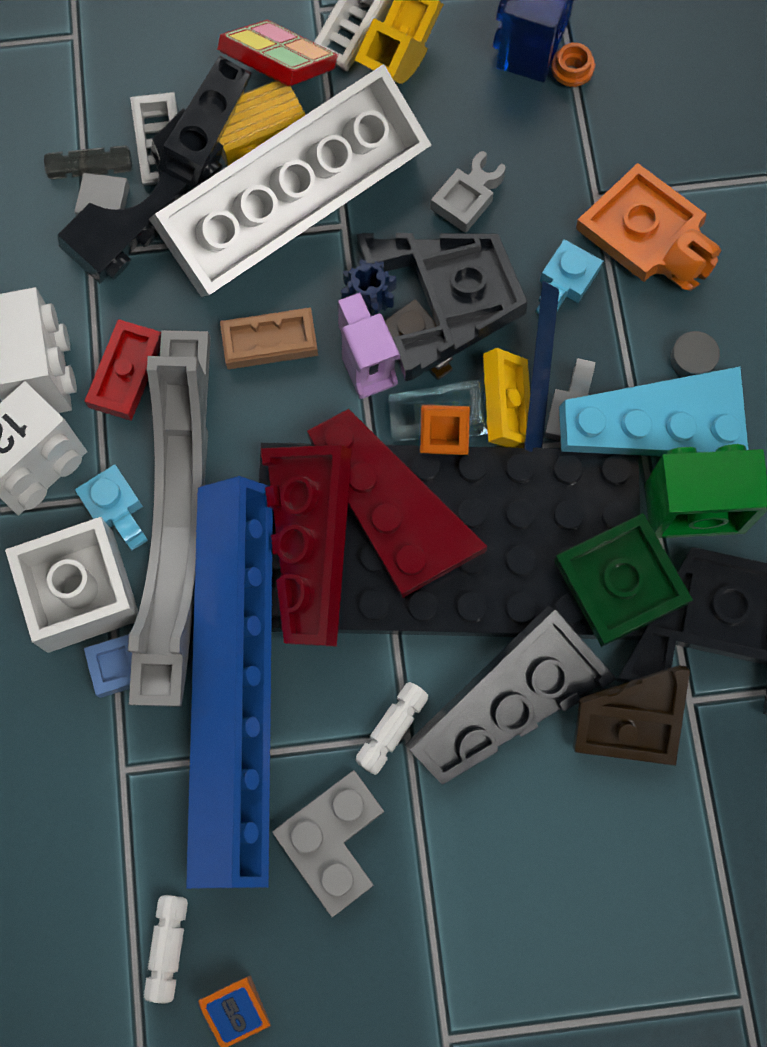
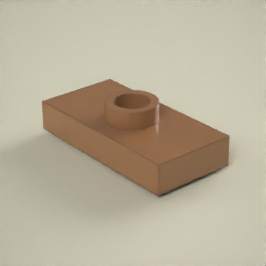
[220,308,318,369]

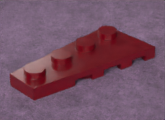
[261,445,352,647]

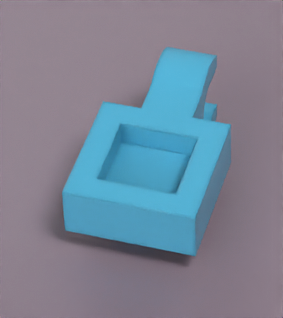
[535,239,603,314]
[74,464,148,550]

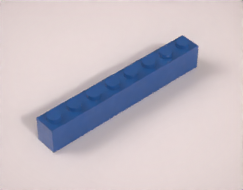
[186,476,273,888]

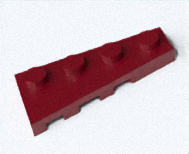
[307,409,488,598]

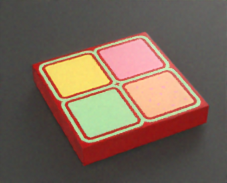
[217,20,338,87]

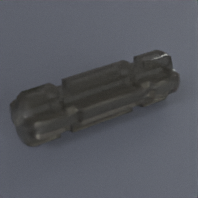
[44,145,133,179]

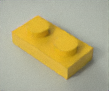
[483,348,530,448]

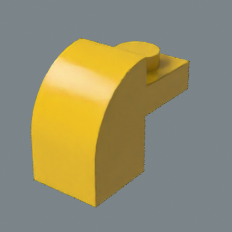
[355,0,444,84]

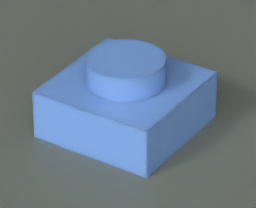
[84,634,132,698]

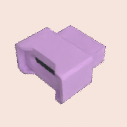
[338,293,400,399]

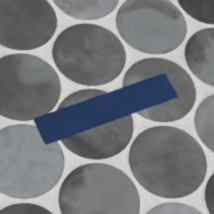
[525,281,559,452]

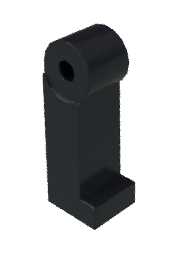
[158,56,252,188]

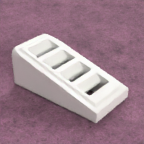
[314,0,393,71]
[130,92,178,186]

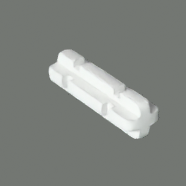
[356,682,428,774]
[144,895,188,1004]

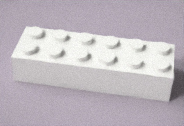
[149,64,431,297]

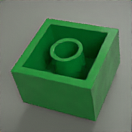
[644,444,767,539]

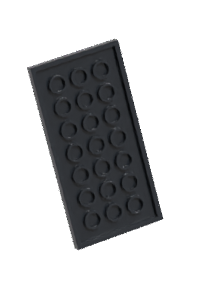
[259,442,644,640]

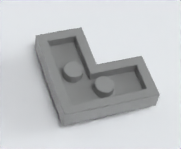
[272,770,384,918]

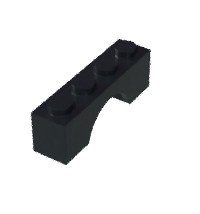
[58,108,224,284]

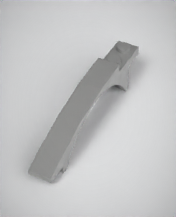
[128,330,211,707]

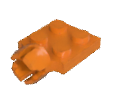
[576,163,722,291]

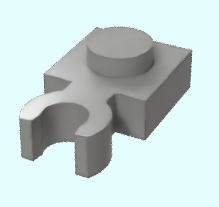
[430,151,506,233]

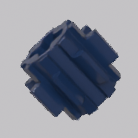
[340,259,396,316]

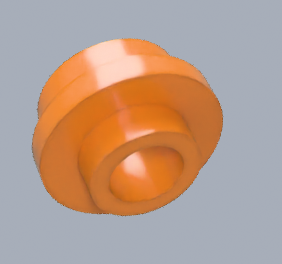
[551,43,595,87]

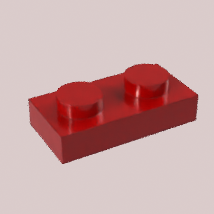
[85,319,161,421]

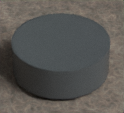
[670,331,720,377]

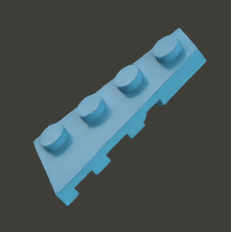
[559,367,748,456]

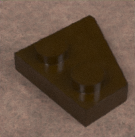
[573,665,690,766]

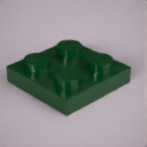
[554,513,693,647]

